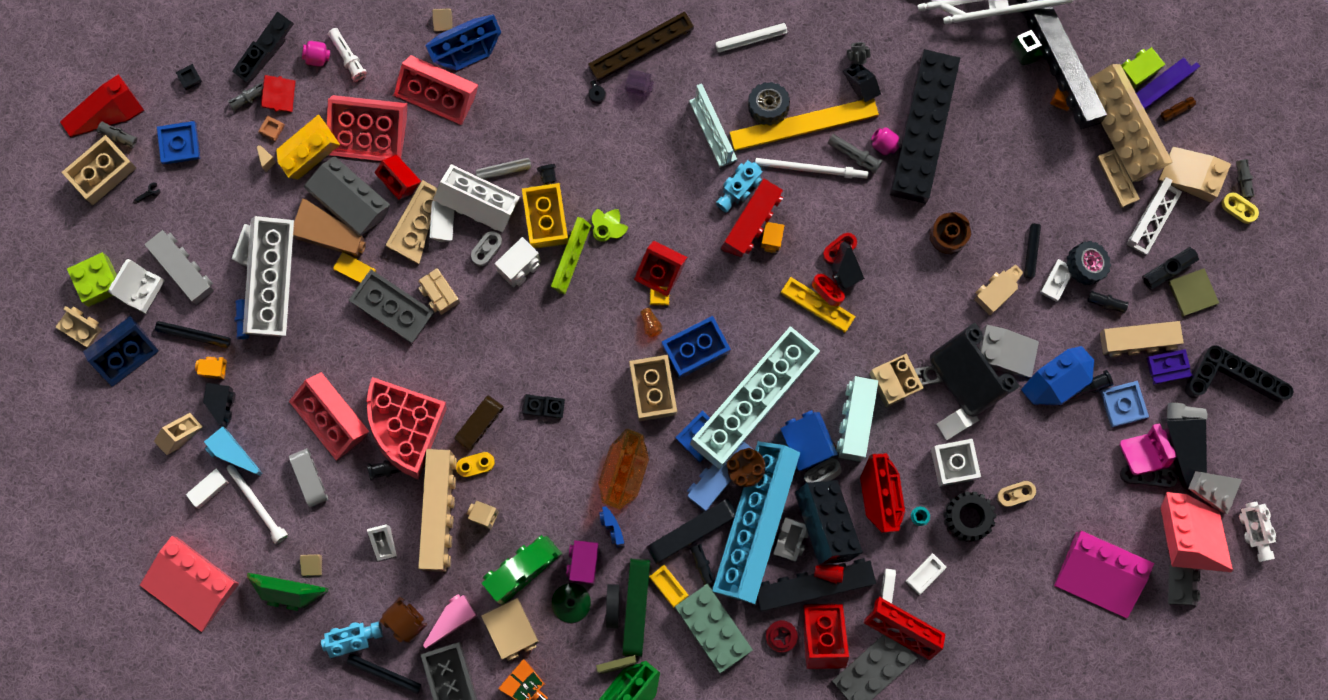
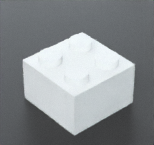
[495,237,541,288]
[931,439,981,487]

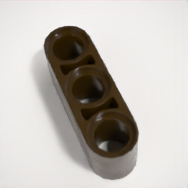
[454,395,504,451]

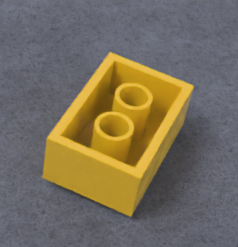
[522,183,568,249]

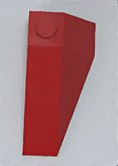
[60,74,145,137]

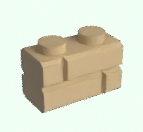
[418,268,460,315]

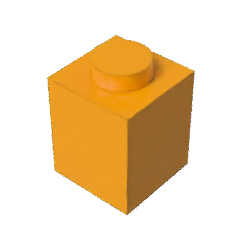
[761,222,785,253]

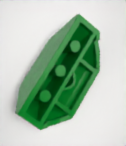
[247,573,329,611]
[599,661,660,700]

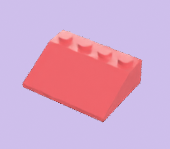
[327,95,408,161]
[1161,492,1233,572]
[140,536,239,632]

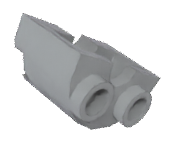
[774,518,809,561]

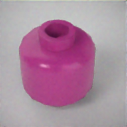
[302,41,330,67]
[871,127,900,155]

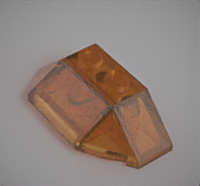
[598,429,649,509]

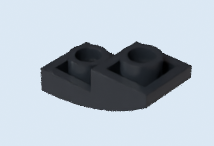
[522,394,565,418]

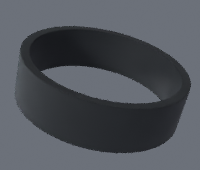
[606,584,619,629]

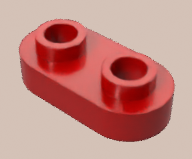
[823,233,857,264]
[812,274,845,306]

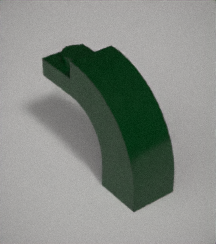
[1010,30,1043,65]

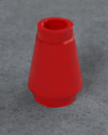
[814,564,844,584]

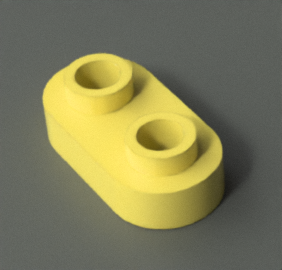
[1222,193,1259,224]

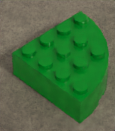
[481,535,562,605]

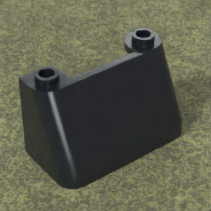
[930,323,1020,417]

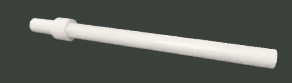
[755,158,868,179]

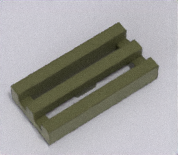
[596,655,637,674]

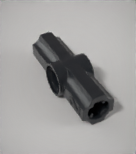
[1142,247,1199,290]

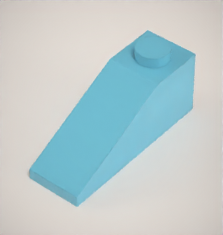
[204,427,262,476]

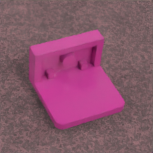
[1119,423,1176,475]

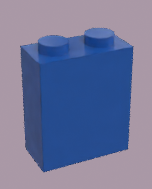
[780,410,838,471]

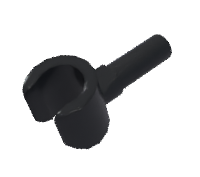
[135,182,161,203]

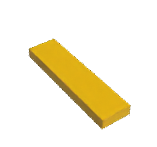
[780,277,856,333]

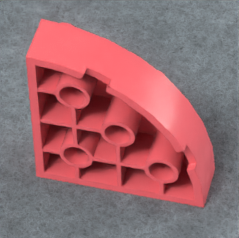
[367,377,447,479]

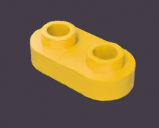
[456,452,495,478]

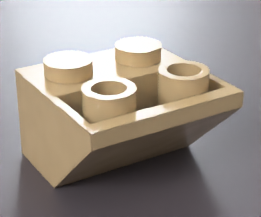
[869,353,923,407]

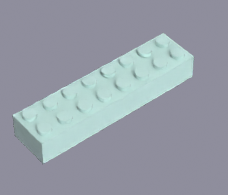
[690,326,820,470]

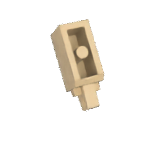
[974,265,1023,315]

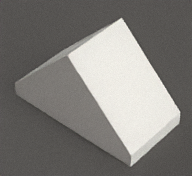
[936,408,979,440]
[367,524,397,561]

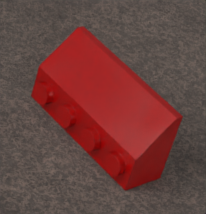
[721,178,783,257]

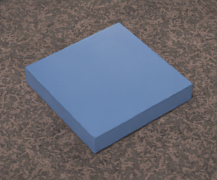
[1100,381,1149,428]

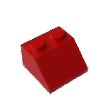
[634,241,688,297]

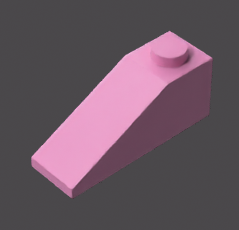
[423,594,477,649]

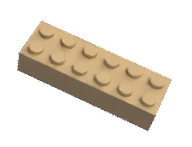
[1089,64,1173,182]
[419,449,457,572]

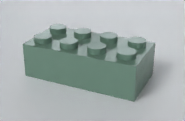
[674,584,753,673]

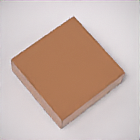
[258,115,285,141]

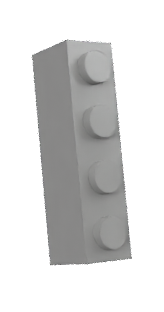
[145,230,214,305]

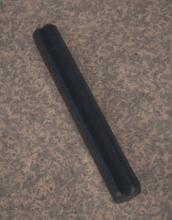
[155,321,231,348]
[346,654,421,694]

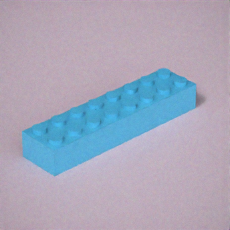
[712,441,800,604]

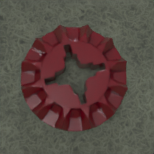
[766,620,798,652]

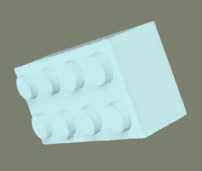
[836,376,878,462]

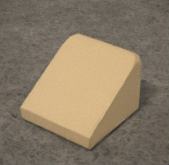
[432,9,453,32]
[257,145,276,172]
[300,555,322,576]

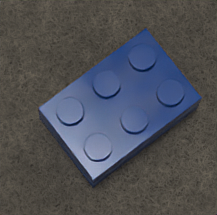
[661,316,731,379]

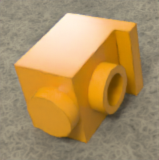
[195,357,227,379]

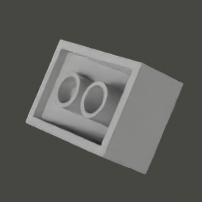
[978,325,1039,378]

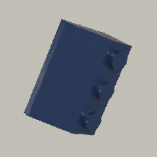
[83,316,159,387]

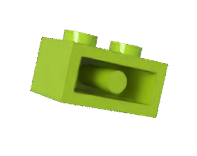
[1121,47,1165,89]

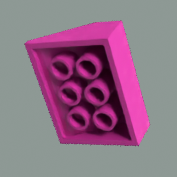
[1054,531,1154,619]

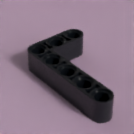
[1185,345,1294,402]

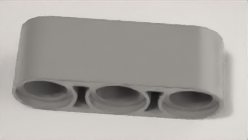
[289,448,328,507]

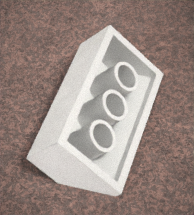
[433,164,520,232]

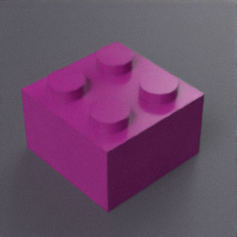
[566,540,599,585]

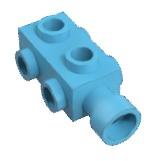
[716,160,763,213]
[321,621,383,658]

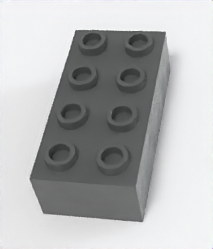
[420,642,478,700]

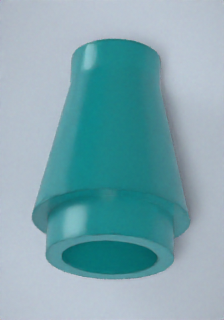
[911,506,930,526]

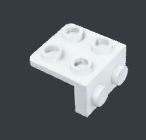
[109,259,165,314]

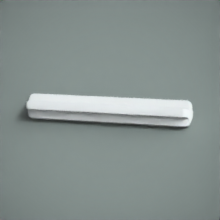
[716,23,787,52]

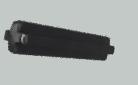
[1024,223,1041,279]

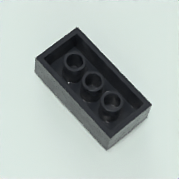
[794,480,863,565]

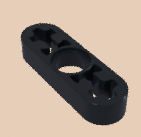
[1120,465,1178,488]

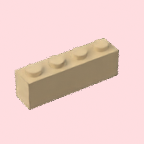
[1100,321,1184,357]

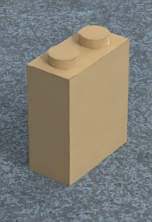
[482,598,539,661]

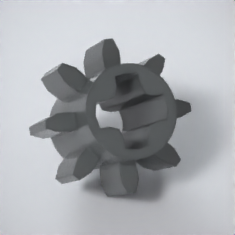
[847,42,871,65]

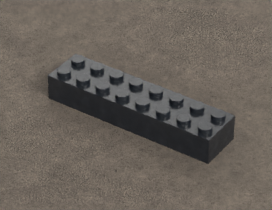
[890,49,960,204]

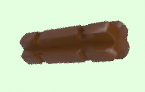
[1161,97,1196,122]

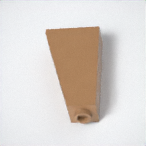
[293,199,366,258]

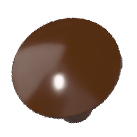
[727,448,765,487]

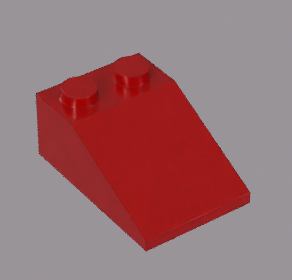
[803,604,849,669]

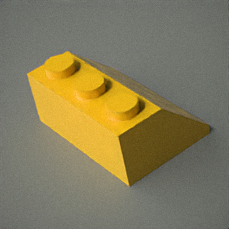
[276,115,340,180]

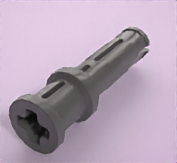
[827,134,883,175]

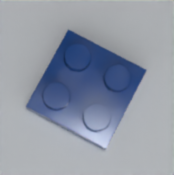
[157,121,200,165]

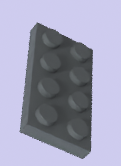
[349,269,435,344]
[832,628,917,700]

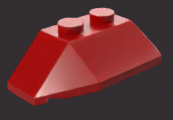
[860,453,905,533]

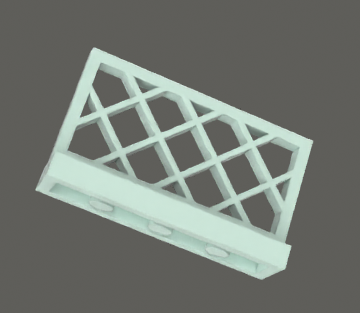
[689,83,737,168]

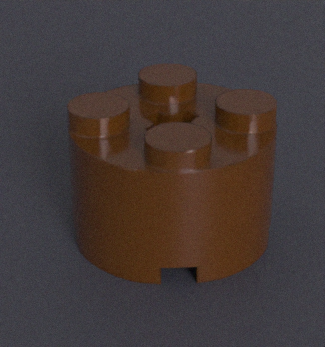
[930,212,971,255]
[380,597,427,643]

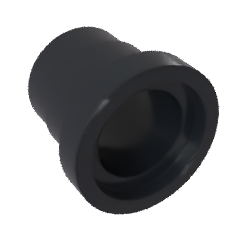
[537,164,557,184]

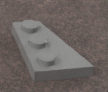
[1188,471,1242,514]

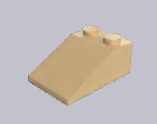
[1159,147,1231,203]

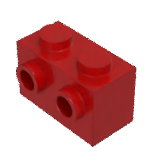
[374,155,422,200]

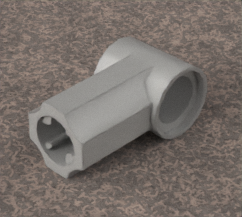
[1167,403,1207,420]

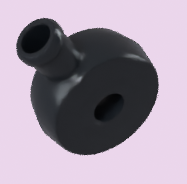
[588,80,606,103]

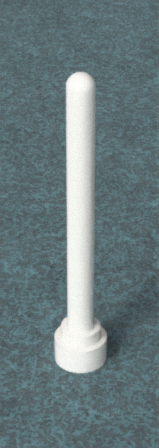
[227,465,288,544]

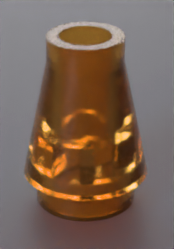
[640,308,663,338]

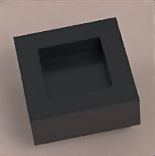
[176,64,202,90]

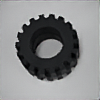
[943,491,996,542]

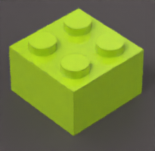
[67,252,117,307]

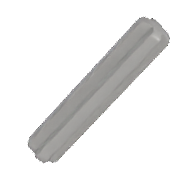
[476,158,531,179]

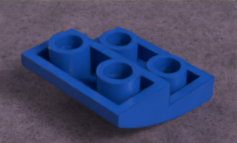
[599,506,625,548]

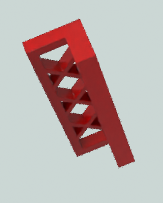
[864,597,945,660]

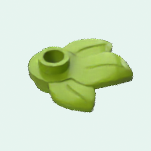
[592,209,628,242]

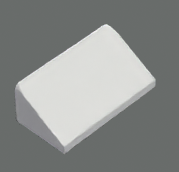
[430,201,454,242]
[186,469,229,509]

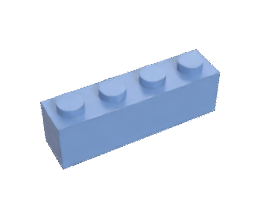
[687,442,754,512]

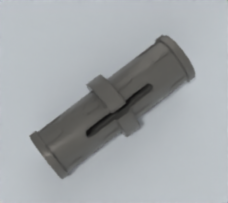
[228,82,263,111]
[97,121,138,148]
[1236,159,1255,198]

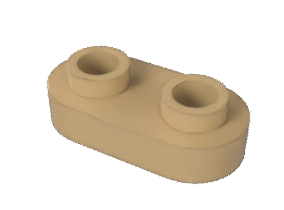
[997,481,1036,507]

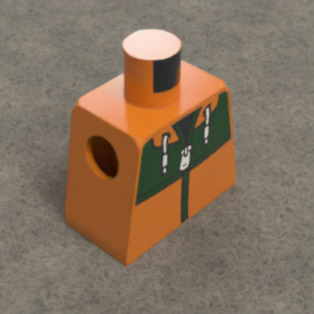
[498,659,548,700]

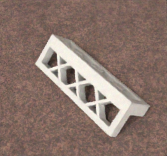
[1126,177,1182,255]

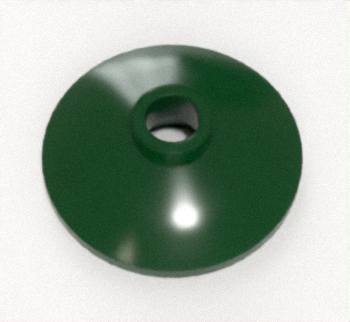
[552,583,591,623]

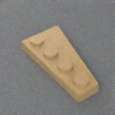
[385,180,438,264]

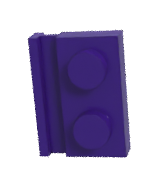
[1146,349,1192,385]

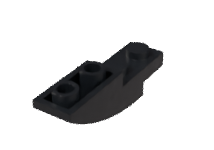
[232,11,294,83]

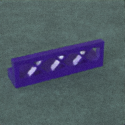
[1136,57,1200,110]

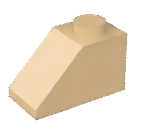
[154,413,203,455]
[467,501,499,530]

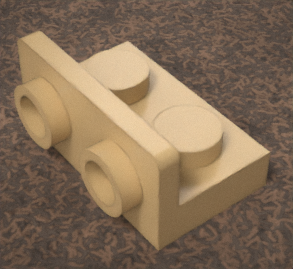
[56,306,102,348]

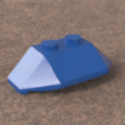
[425,14,501,71]
[1021,346,1094,405]

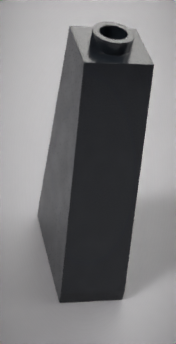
[1161,417,1207,493]

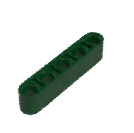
[622,558,650,657]

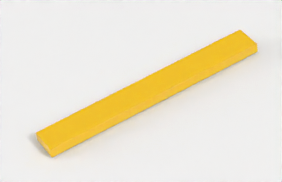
[729,98,879,151]

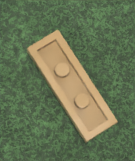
[1097,149,1140,208]

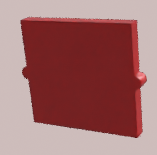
[261,75,295,112]

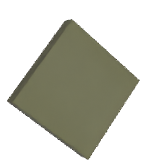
[1168,268,1219,317]

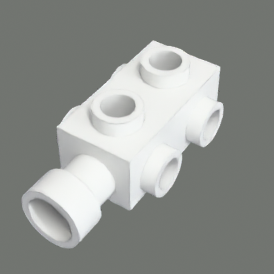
[1239,502,1276,562]

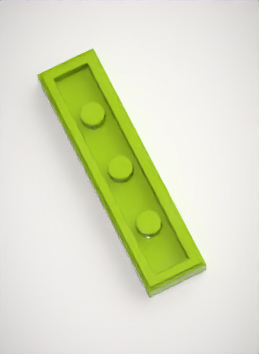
[551,217,591,295]

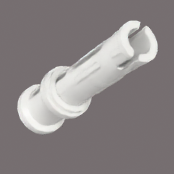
[327,28,368,81]

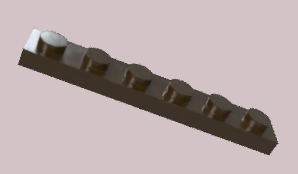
[588,11,694,82]

